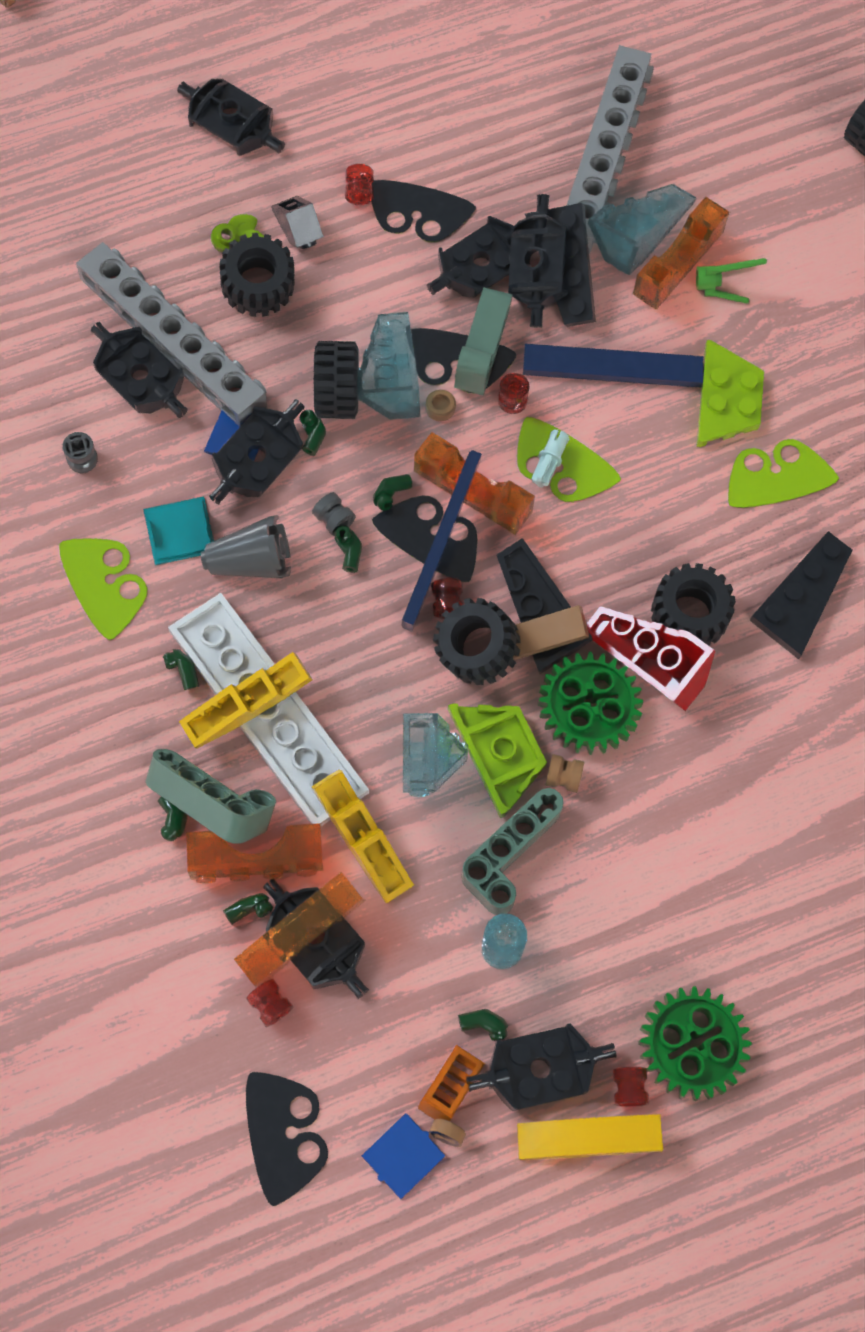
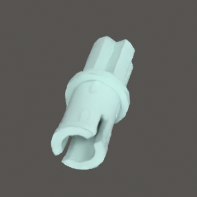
[532,430,569,487]

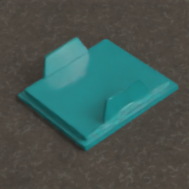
[143,496,214,565]

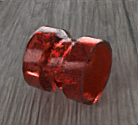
[345,164,374,205]
[498,373,530,414]
[431,578,464,619]
[246,979,293,1027]
[612,1067,649,1107]

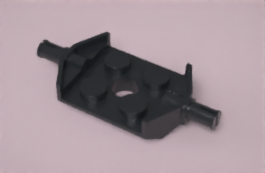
[177,79,285,156]
[508,194,572,328]
[427,216,514,297]
[91,322,188,418]
[209,399,305,505]
[263,878,369,999]
[466,1023,617,1111]

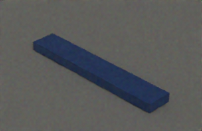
[523,344,704,388]
[401,450,482,632]

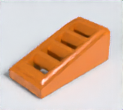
[418,1045,485,1121]

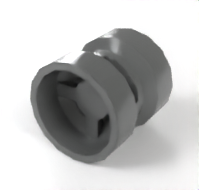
[62,432,98,473]
[312,492,356,536]

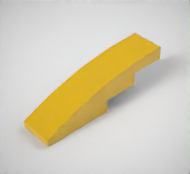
[179,652,313,749]
[311,769,414,903]
[517,1114,663,1160]

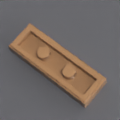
[490,605,589,660]

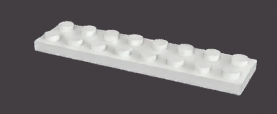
[168,593,369,830]

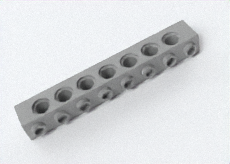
[566,45,654,254]
[76,242,267,427]

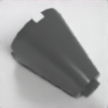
[201,515,291,578]

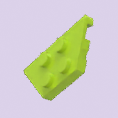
[696,340,764,447]
[448,703,547,818]

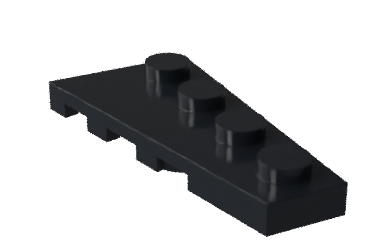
[525,203,596,327]
[750,531,853,659]
[497,538,593,675]

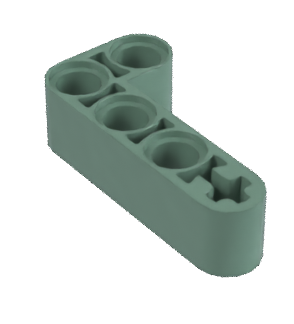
[454,287,513,395]
[145,749,276,844]
[461,788,564,915]

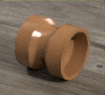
[545,754,584,793]

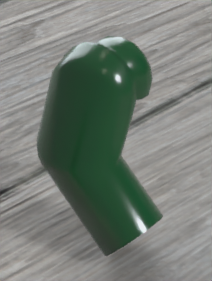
[299,409,326,456]
[373,474,412,511]
[335,525,362,573]
[163,649,199,690]
[158,796,188,841]
[223,893,273,925]
[458,1009,508,1041]

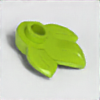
[211,214,264,253]

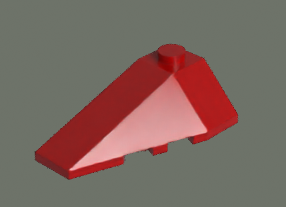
[586,606,716,711]

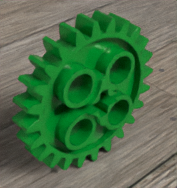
[538,651,643,755]
[638,986,752,1101]

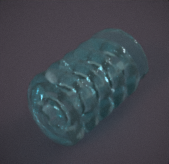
[481,914,527,969]

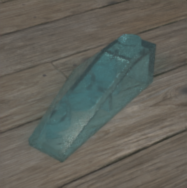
[588,184,697,275]
[357,312,420,420]
[402,713,468,797]

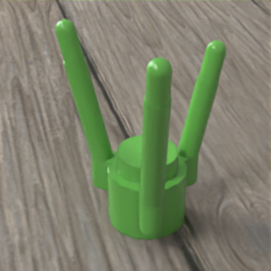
[696,258,767,303]

